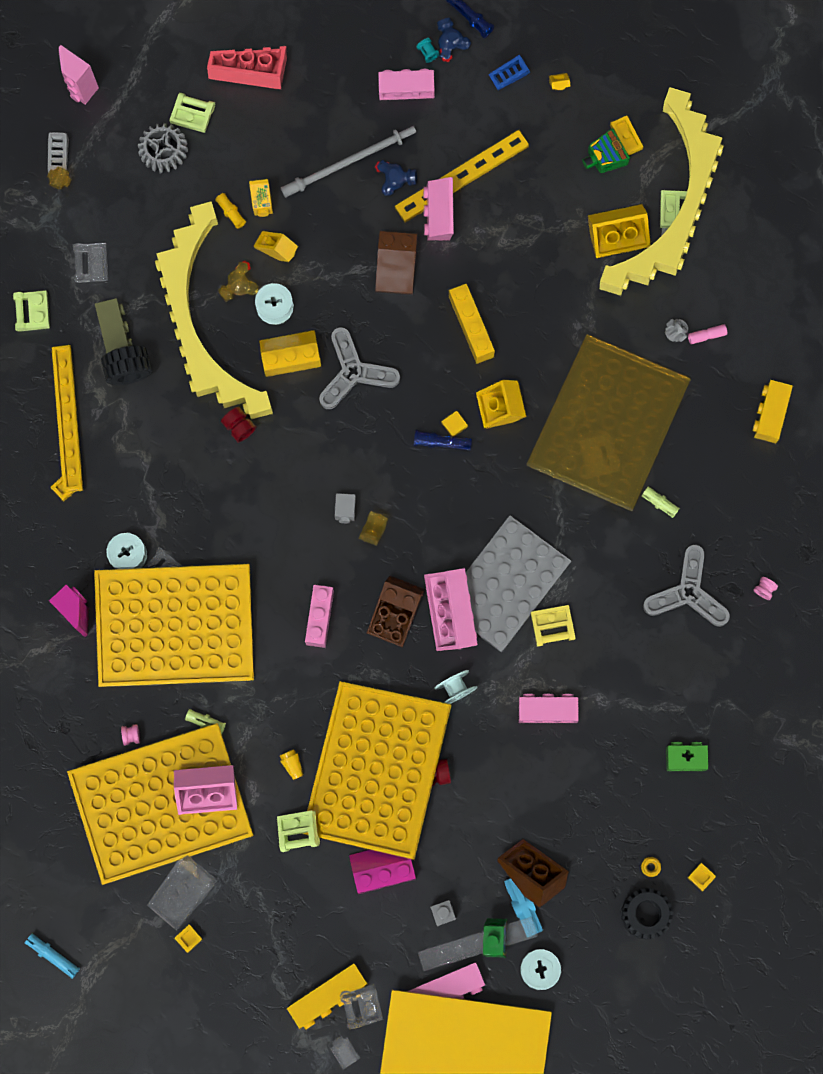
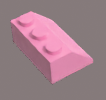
[59,45,99,105]
[423,177,454,240]
[174,765,237,815]

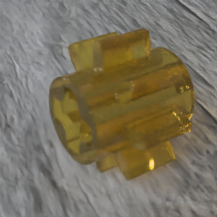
[47,167,71,190]

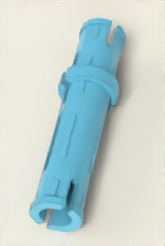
[24,933,80,979]

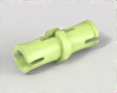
[642,486,680,518]
[185,709,226,734]

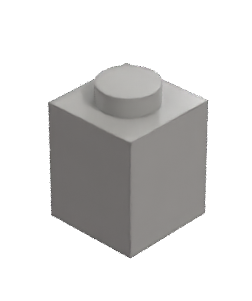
[335,494,356,524]
[430,900,456,926]

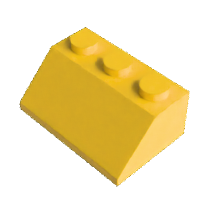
[588,204,651,258]
[259,330,321,377]

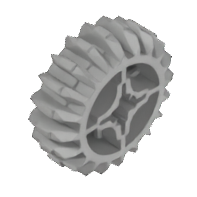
[138,123,188,173]

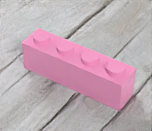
[408,963,485,999]

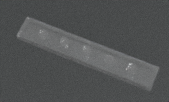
[418,917,538,971]

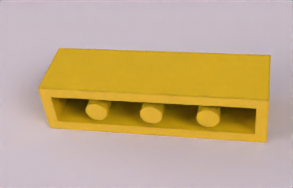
[449,284,495,364]
[287,963,368,1030]

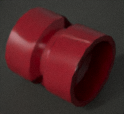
[221,406,257,443]
[432,758,451,787]

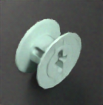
[255,283,294,325]
[107,533,147,570]
[434,670,477,704]
[520,949,561,990]

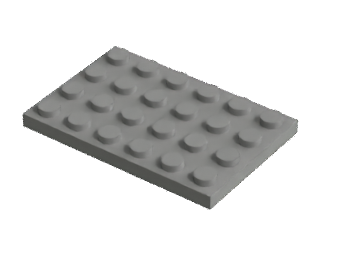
[466,516,571,653]

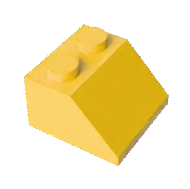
[476,380,526,428]

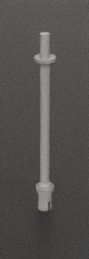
[280,126,416,198]

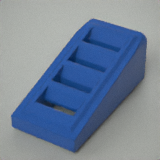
[489,55,531,90]

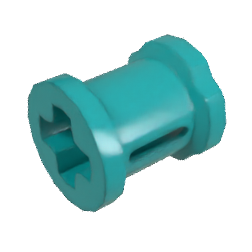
[416,38,439,63]

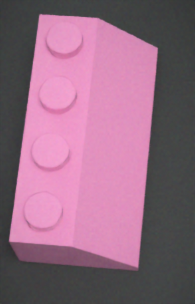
[424,568,477,651]

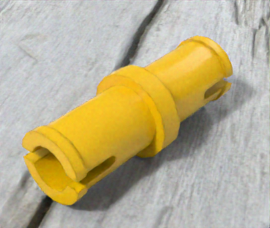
[215,193,246,229]

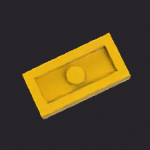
[610,116,643,155]

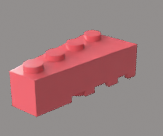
[207,46,287,89]

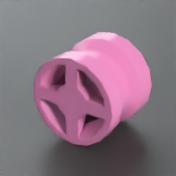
[754,577,778,600]
[121,724,140,746]

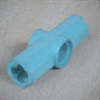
[504,878,543,937]

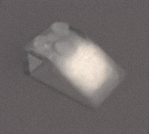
[147,855,217,931]

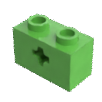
[666,742,708,771]

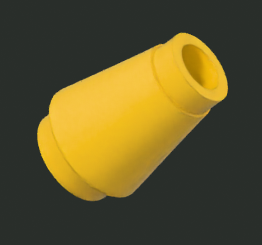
[280,749,303,780]

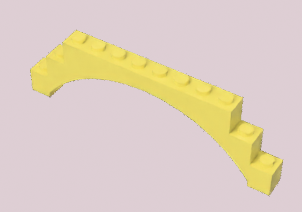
[599,87,724,296]
[155,201,273,419]

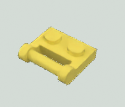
[531,605,575,647]

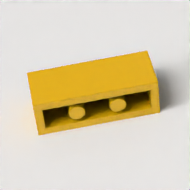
[752,380,793,443]

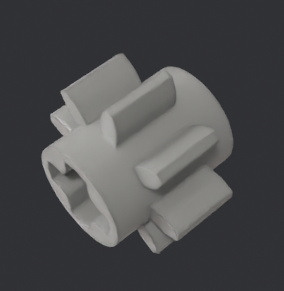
[665,319,688,342]

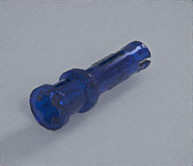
[446,0,494,38]
[414,429,472,451]

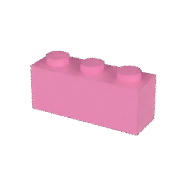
[378,69,434,100]
[305,585,334,648]
[519,694,578,723]

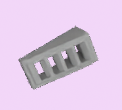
[48,133,69,173]

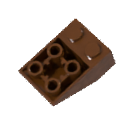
[367,576,425,647]

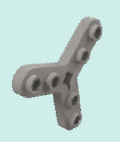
[319,327,400,409]
[643,545,730,627]

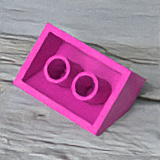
[49,585,89,637]
[349,850,416,894]

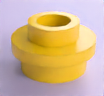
[641,857,661,877]

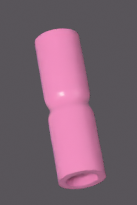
[688,324,727,344]

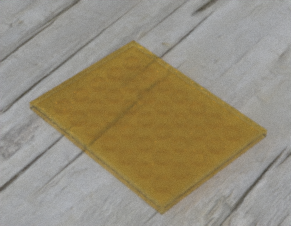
[527,335,690,511]

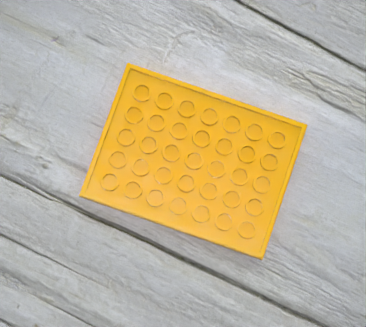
[94,564,254,687]
[302,681,451,860]
[67,723,253,885]
[380,989,552,1074]

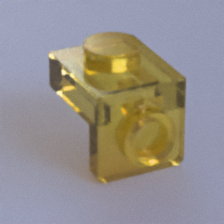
[359,511,388,546]

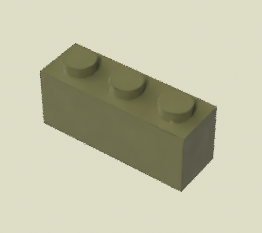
[95,298,133,353]

